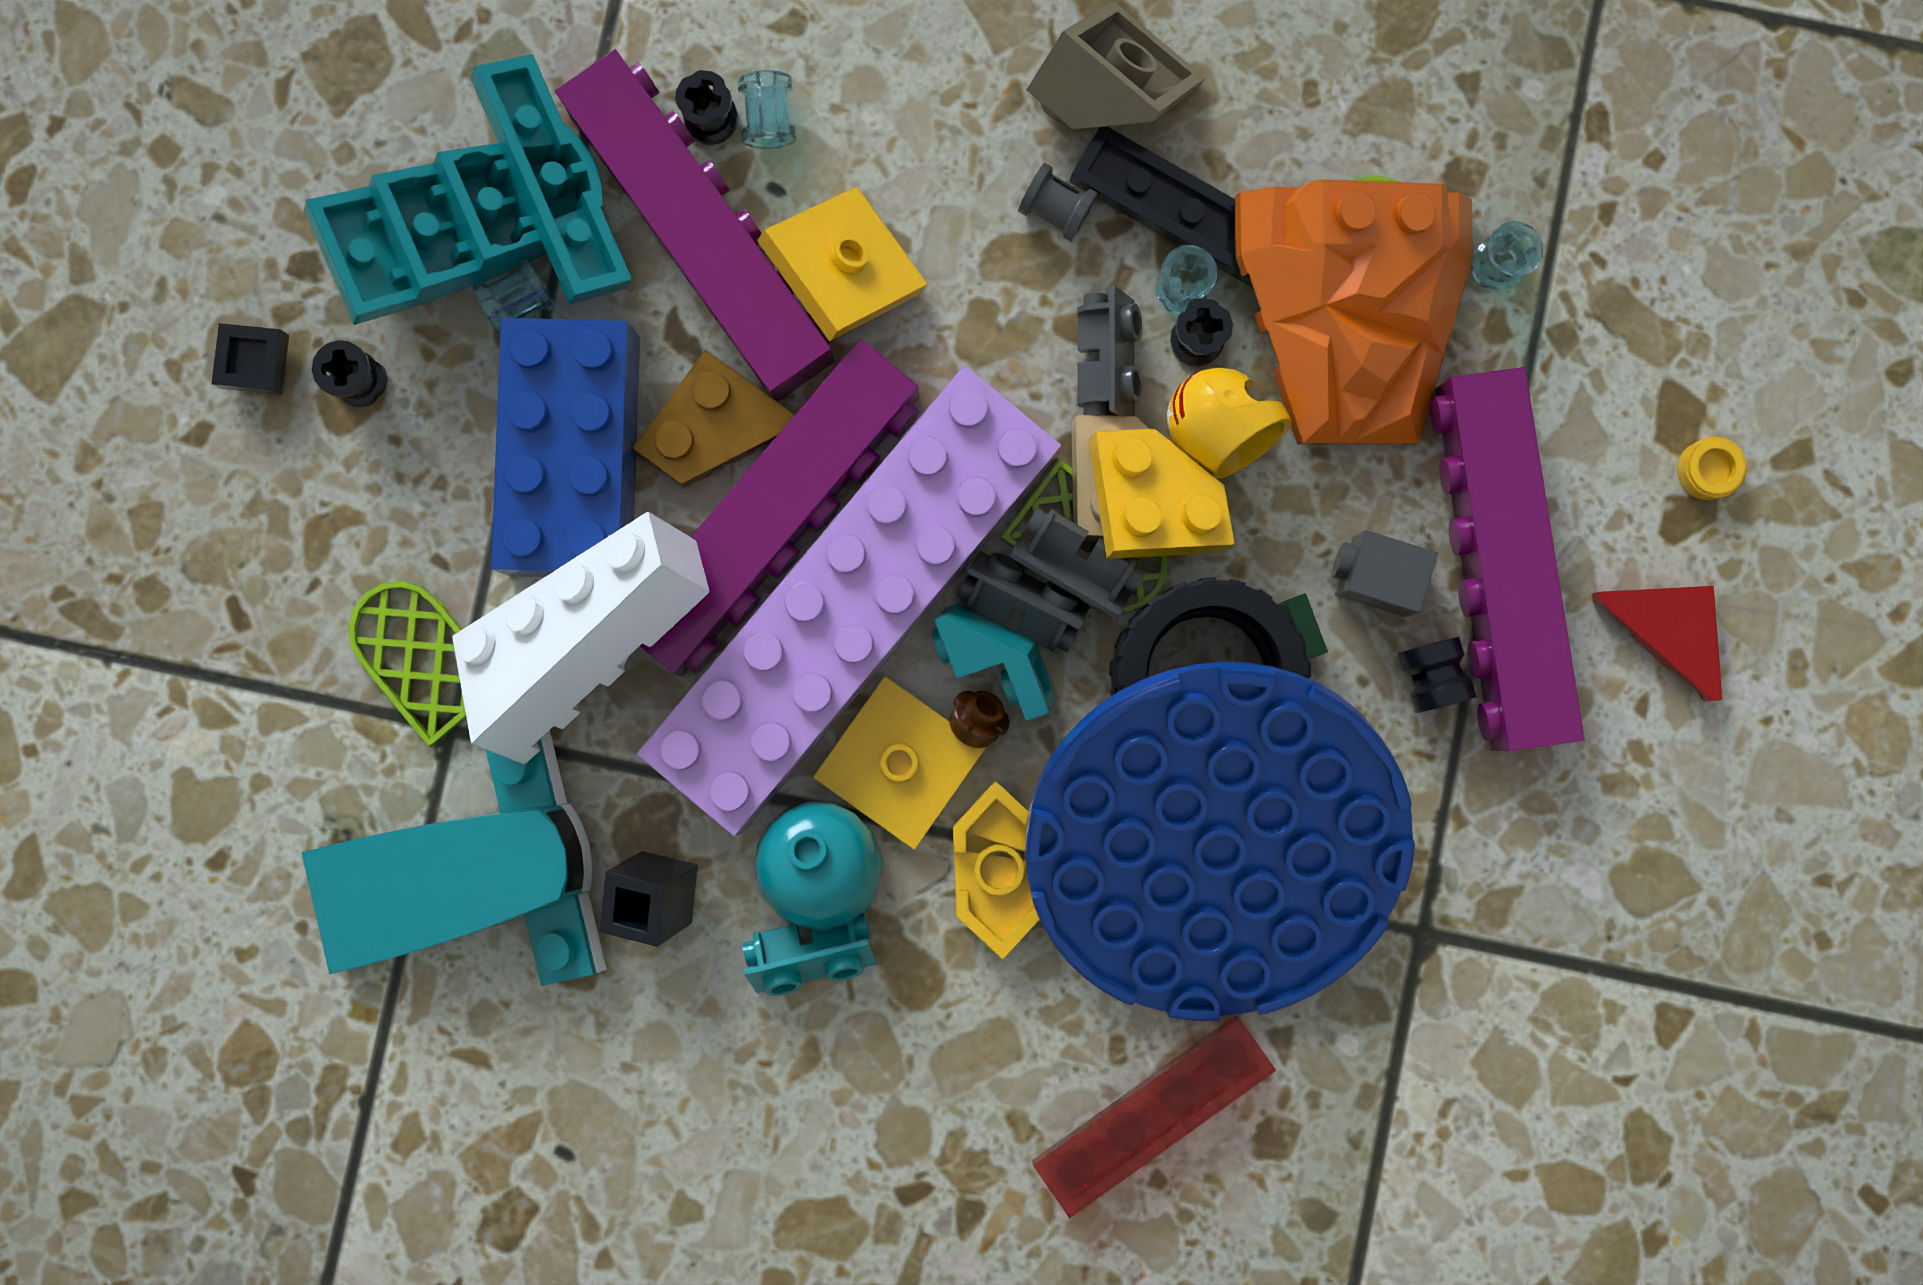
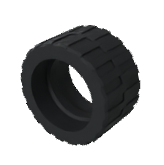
[1109,577,1311,696]

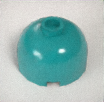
[755,801,883,931]

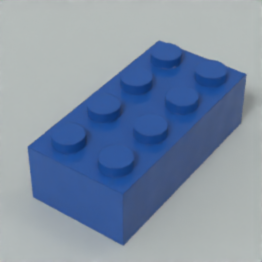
[491,318,640,577]

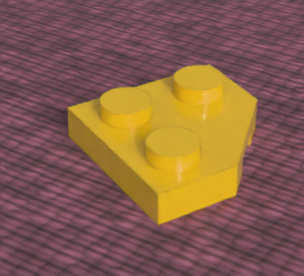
[1089,429,1235,559]
[953,781,1040,960]

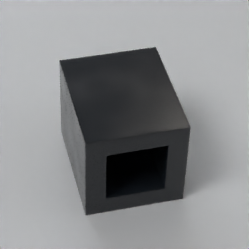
[600,851,698,947]

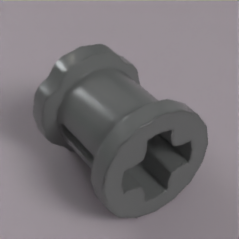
[1018,162,1098,242]

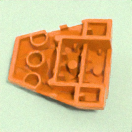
[1235,179,1473,445]

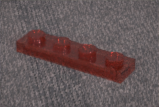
[1032,1015,1277,1219]

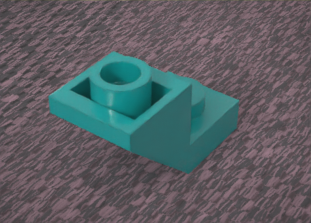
[932,603,1057,721]

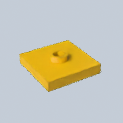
[758,186,928,342]
[813,676,986,850]

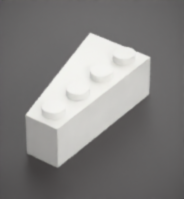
[452,512,710,765]

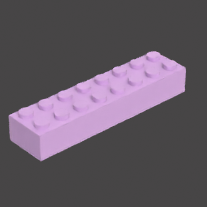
[636,365,1062,836]

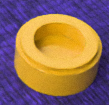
[1677,436,1747,501]

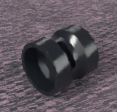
[1398,637,1477,713]

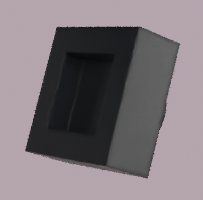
[211,323,289,395]

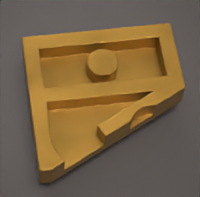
[632,349,795,487]

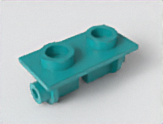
[742,913,877,996]

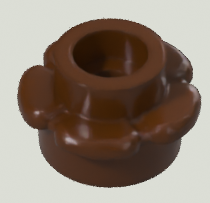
[950,690,1010,748]

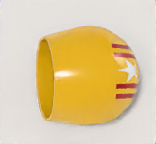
[1166,367,1292,479]

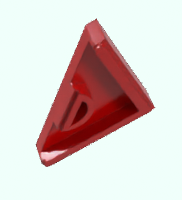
[1592,586,1722,701]

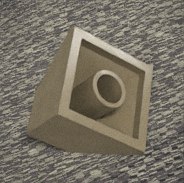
[1026,1,1205,130]

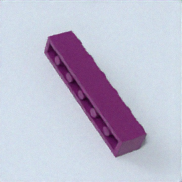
[554,49,835,402]
[640,338,921,677]
[1430,367,1585,751]

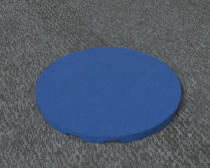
[1025,662,1415,1021]

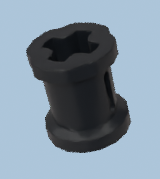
[675,70,738,145]
[1170,298,1233,367]
[312,340,387,407]

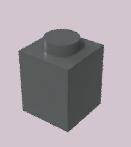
[1332,530,1438,617]

